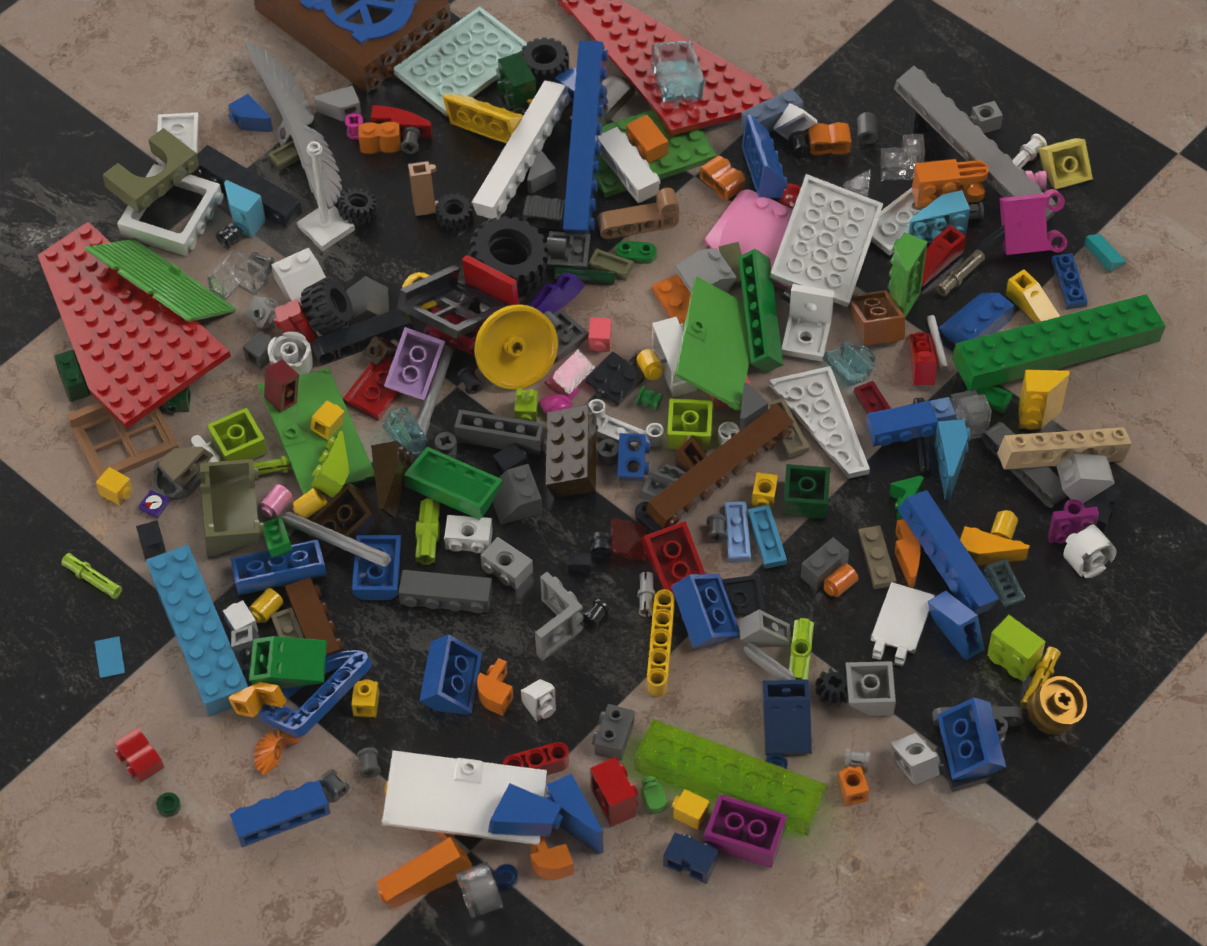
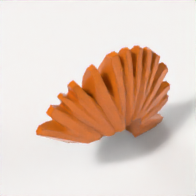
[253,729,302,776]

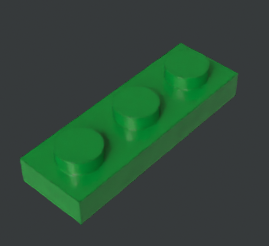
[263,516,293,557]

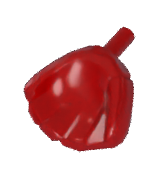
[779,183,801,209]

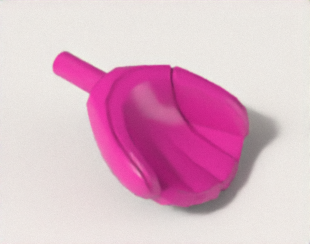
[539,388,580,415]

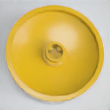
[474,305,558,389]

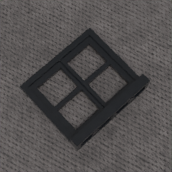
[397,265,510,339]

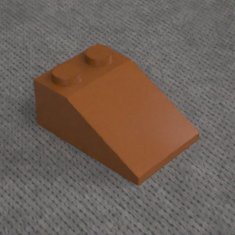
[848,290,905,346]

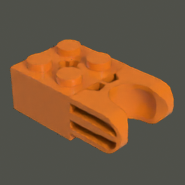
[912,159,989,209]

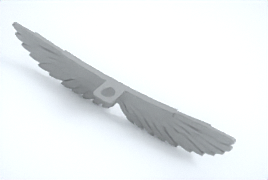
[245,41,342,209]

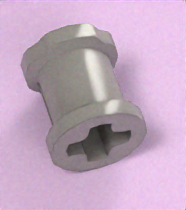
[844,748,870,772]

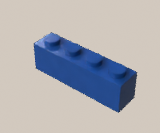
[230,780,330,848]

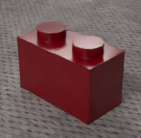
[264,359,299,413]

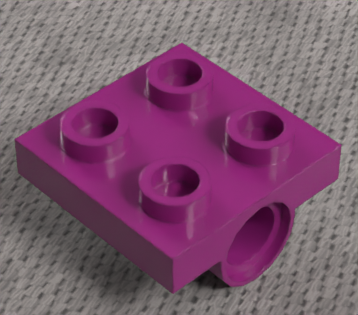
[1048,499,1099,543]

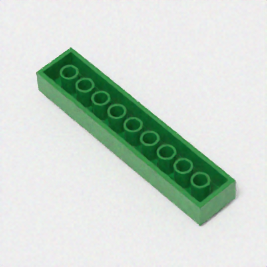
[952,294,1166,392]

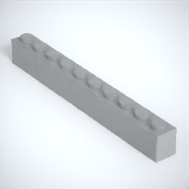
[894,66,1056,221]

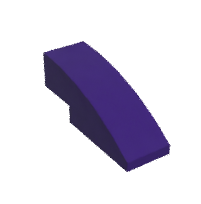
[528,272,585,314]

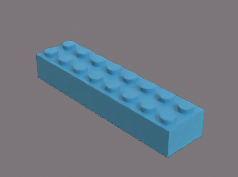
[146,545,248,717]

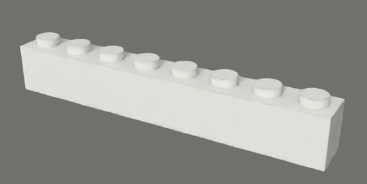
[472,81,570,219]

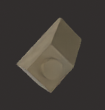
[159,446,214,487]

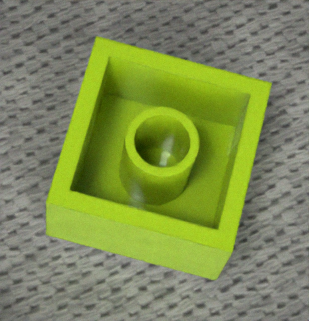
[667,399,713,451]
[207,407,268,461]
[987,615,1046,682]

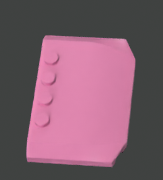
[704,189,793,291]

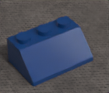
[938,293,1014,345]
[672,574,740,648]
[420,634,482,715]
[937,697,1006,780]

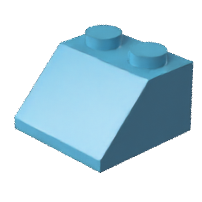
[224,180,265,238]

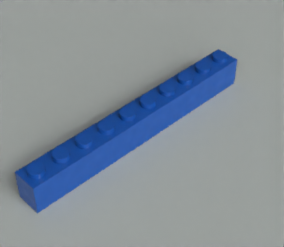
[563,41,608,235]

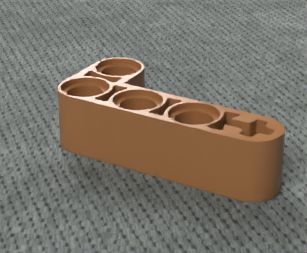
[596,188,679,239]

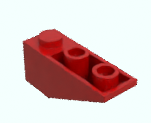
[921,225,966,287]
[909,332,937,385]

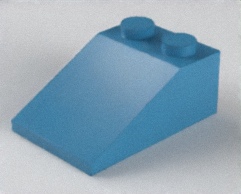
[934,419,971,500]

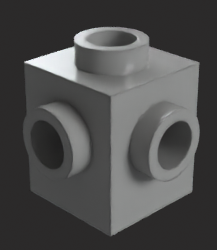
[245,297,278,330]

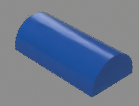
[231,540,327,596]

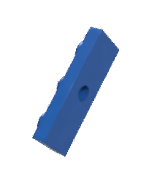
[1051,253,1088,309]

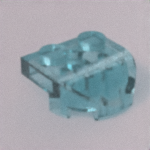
[822,341,876,386]

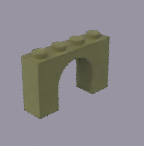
[103,128,199,213]

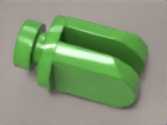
[640,776,667,814]

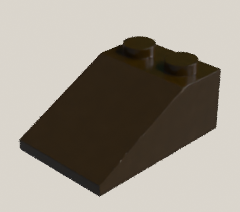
[371,441,413,518]
[306,483,384,559]

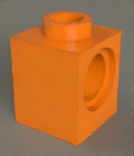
[837,766,870,807]

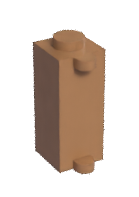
[408,161,438,216]

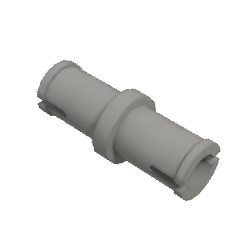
[638,572,655,617]

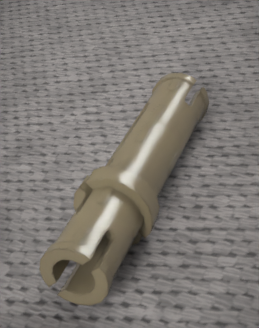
[936,250,985,296]

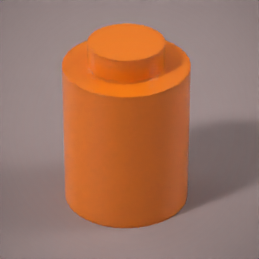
[823,563,858,597]

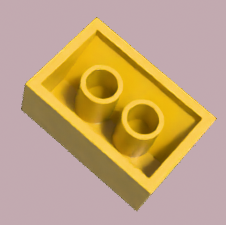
[1018,370,1070,430]

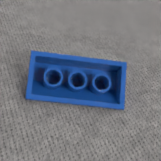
[741,115,787,198]

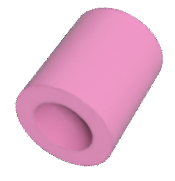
[260,484,293,518]

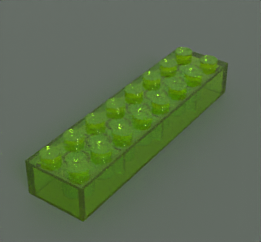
[634,719,827,836]

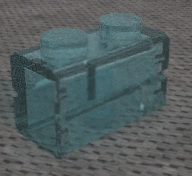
[383,407,428,455]

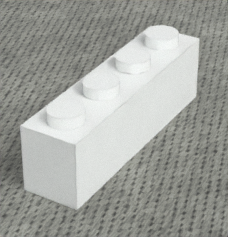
[598,127,660,203]

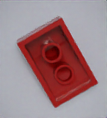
[641,521,705,597]

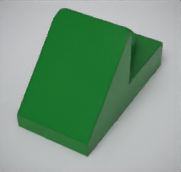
[889,476,924,520]

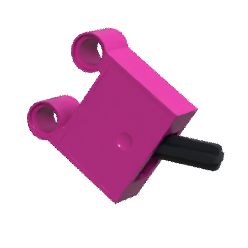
[978,189,1067,255]

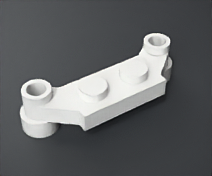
[588,399,664,451]

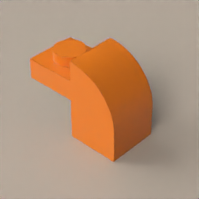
[477,658,513,716]
[529,836,574,880]

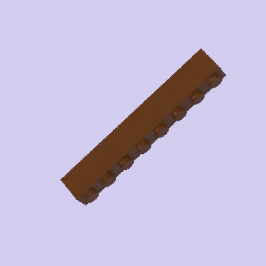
[646,404,794,529]

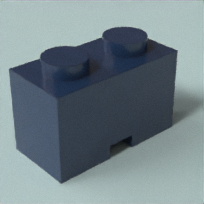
[663,832,719,884]

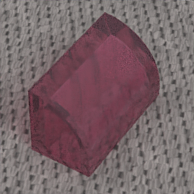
[544,349,596,396]

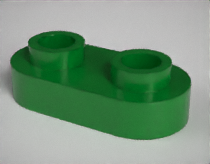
[615,241,657,264]

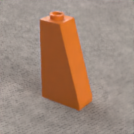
[377,837,475,908]

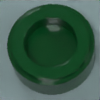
[156,792,181,817]

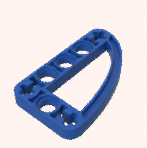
[258,650,372,737]

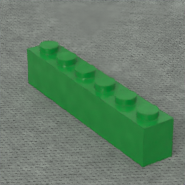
[738,249,783,373]

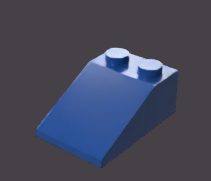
[544,774,603,854]

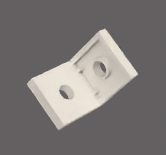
[781,284,835,362]

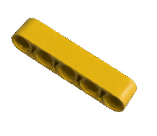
[647,589,675,697]

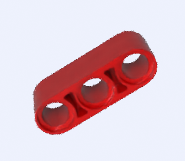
[503,742,569,776]

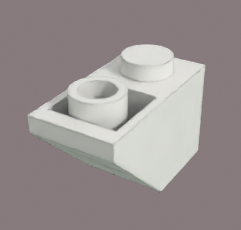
[521,679,556,722]

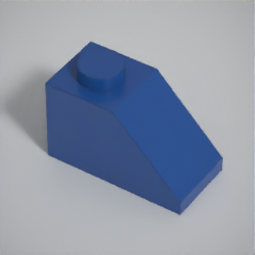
[228,94,273,132]

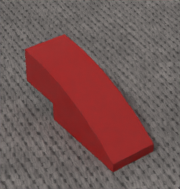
[371,105,432,139]

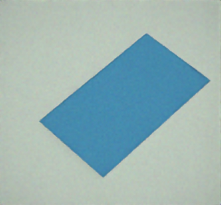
[95,637,125,678]

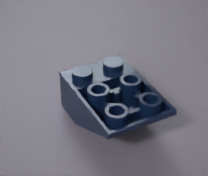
[762,679,812,755]

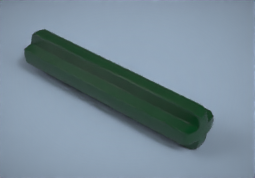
[554,267,615,285]

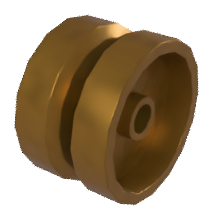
[1027,676,1087,735]

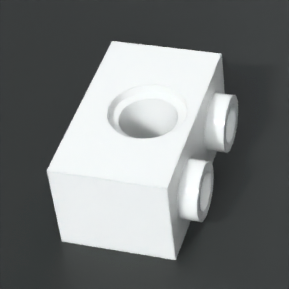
[444,515,493,553]

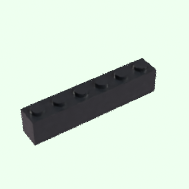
[194,145,302,228]

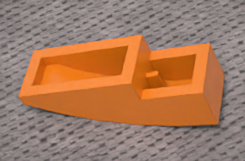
[894,519,920,588]

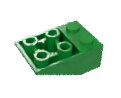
[249,636,327,689]

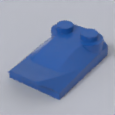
[352,535,401,600]

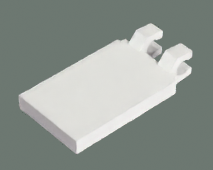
[156,112,199,175]
[871,582,934,667]

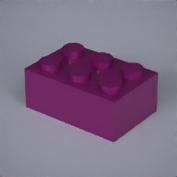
[704,794,787,868]

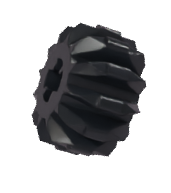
[815,667,848,707]

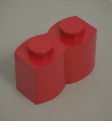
[114,727,164,782]

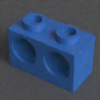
[618,433,650,481]

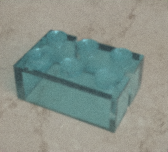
[650,41,705,102]

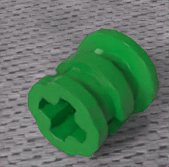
[636,385,663,412]

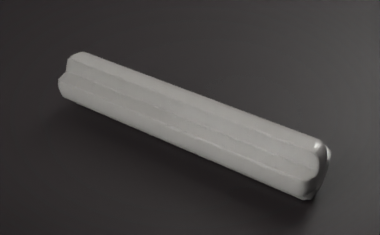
[743,643,795,680]

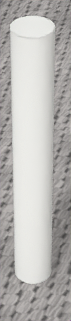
[927,315,948,371]

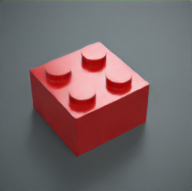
[590,757,639,827]

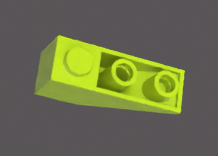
[311,430,350,498]

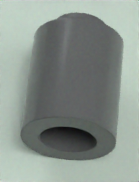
[857,112,878,144]

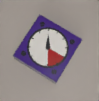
[139,490,170,519]

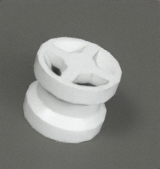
[718,422,740,446]

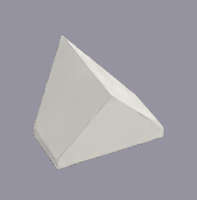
[774,103,817,140]

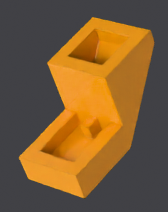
[228,682,287,718]

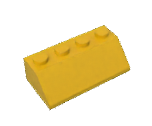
[443,94,523,144]

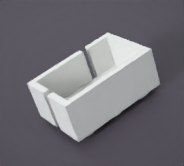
[652,317,697,397]

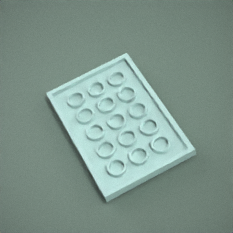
[394,6,527,116]

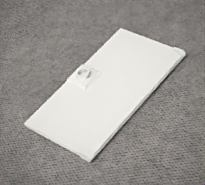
[382,751,547,845]

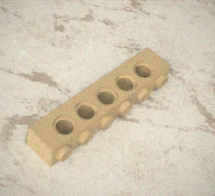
[997,427,1132,469]

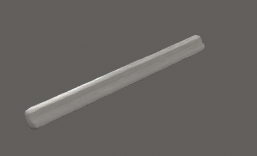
[282,512,391,567]

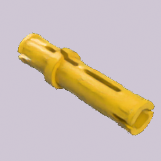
[1020,647,1061,710]

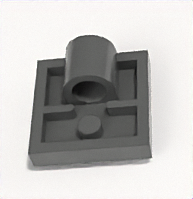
[546,231,590,270]
[544,309,589,361]

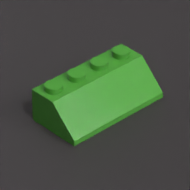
[888,232,927,318]

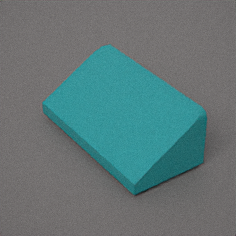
[1084,234,1127,272]

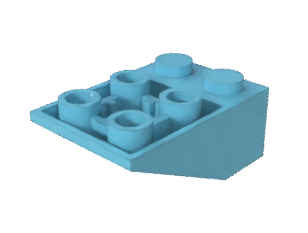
[908,190,970,243]

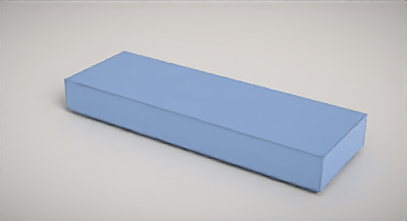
[724,501,751,562]

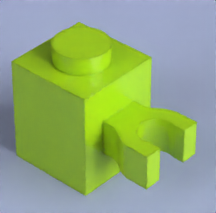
[515,388,538,422]

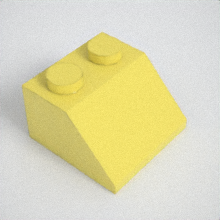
[1038,138,1093,189]

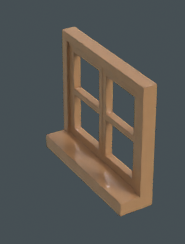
[67,401,179,480]

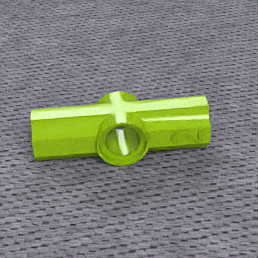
[415,498,440,565]
[789,618,814,680]

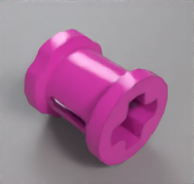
[345,113,363,140]

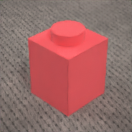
[589,317,612,352]

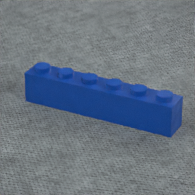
[898,490,999,615]

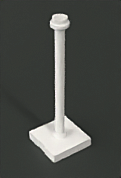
[297,141,355,251]

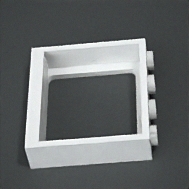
[117,164,223,257]

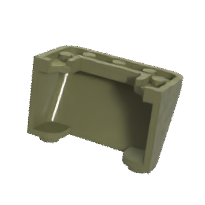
[200,459,264,556]

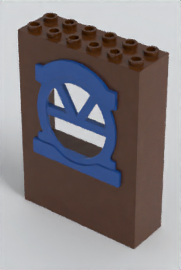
[254,0,451,94]

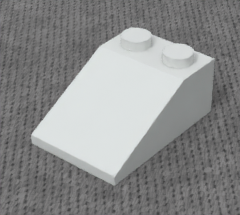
[271,248,326,305]

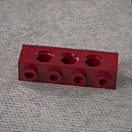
[424,306,481,356]

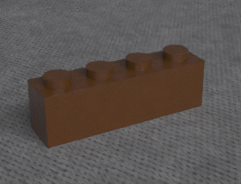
[285,577,344,657]

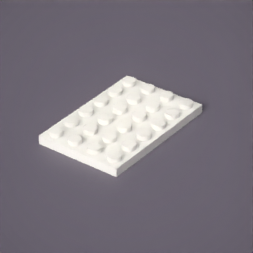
[769,174,883,307]

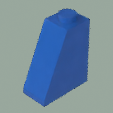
[928,591,985,660]
[488,783,563,836]

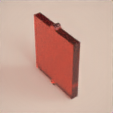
[611,518,646,561]

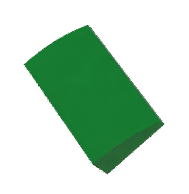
[404,447,503,520]

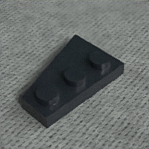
[722,574,765,616]

